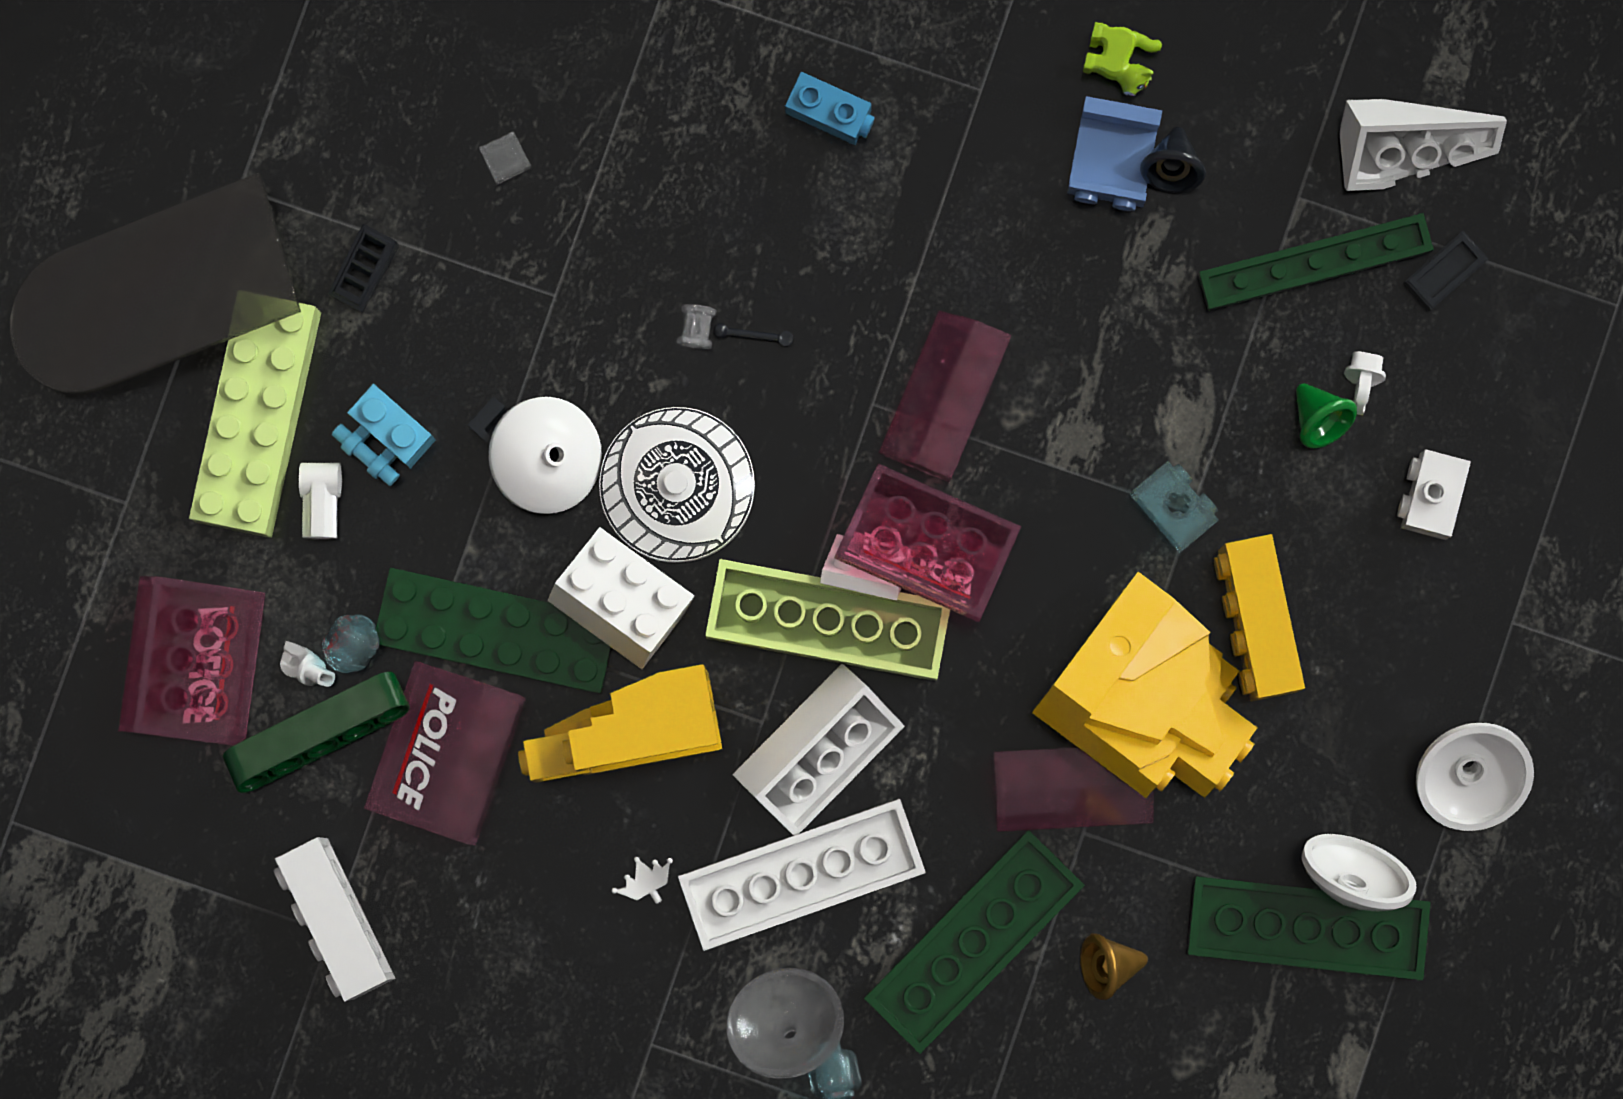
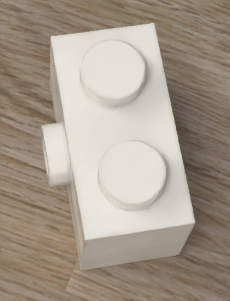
[1397,449,1471,540]

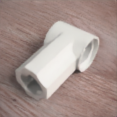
[299,463,342,539]

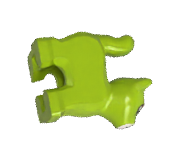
[1083,22,1162,96]

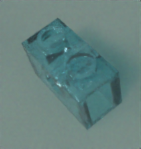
[1130,461,1219,553]

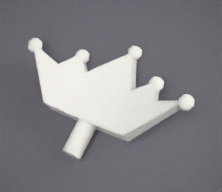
[612,857,673,904]

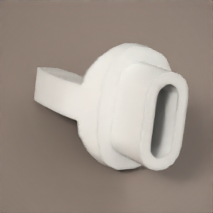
[1344,351,1386,415]
[280,641,335,687]

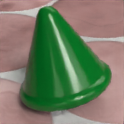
[1296,383,1357,448]

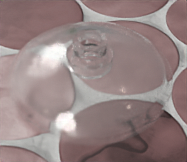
[727,968,844,1079]

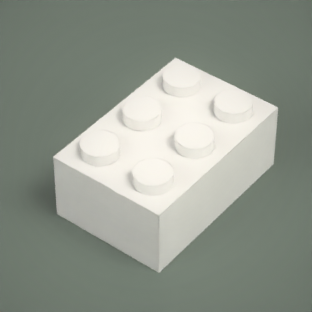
[548,527,694,669]

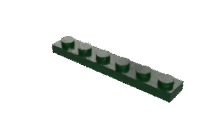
[1198,213,1434,311]

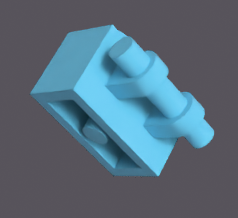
[332,384,436,486]

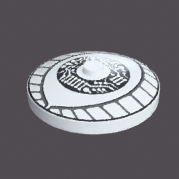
[599,407,755,563]

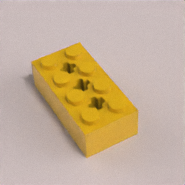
[1214,534,1305,702]

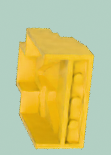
[1032,572,1257,798]
[518,664,722,783]

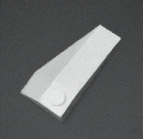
[1340,99,1507,191]

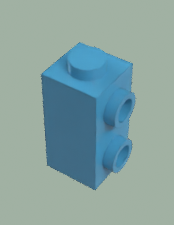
[785,72,875,145]

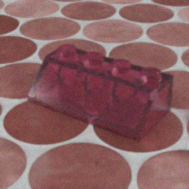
[879,311,1012,483]
[993,748,1154,832]

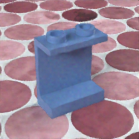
[1067,96,1162,211]

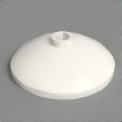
[489,397,602,514]
[1416,723,1534,831]
[1302,834,1416,911]

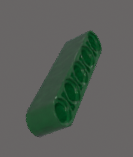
[222,672,410,793]

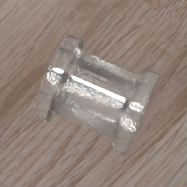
[677,304,717,349]

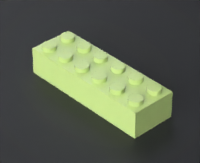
[189,291,321,538]
[705,559,951,681]

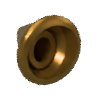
[1080,934,1148,1000]

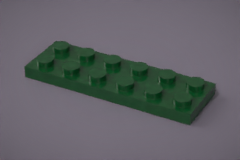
[373,568,612,694]
[864,830,1085,1054]
[1187,876,1431,980]

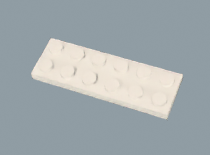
[678,799,926,951]

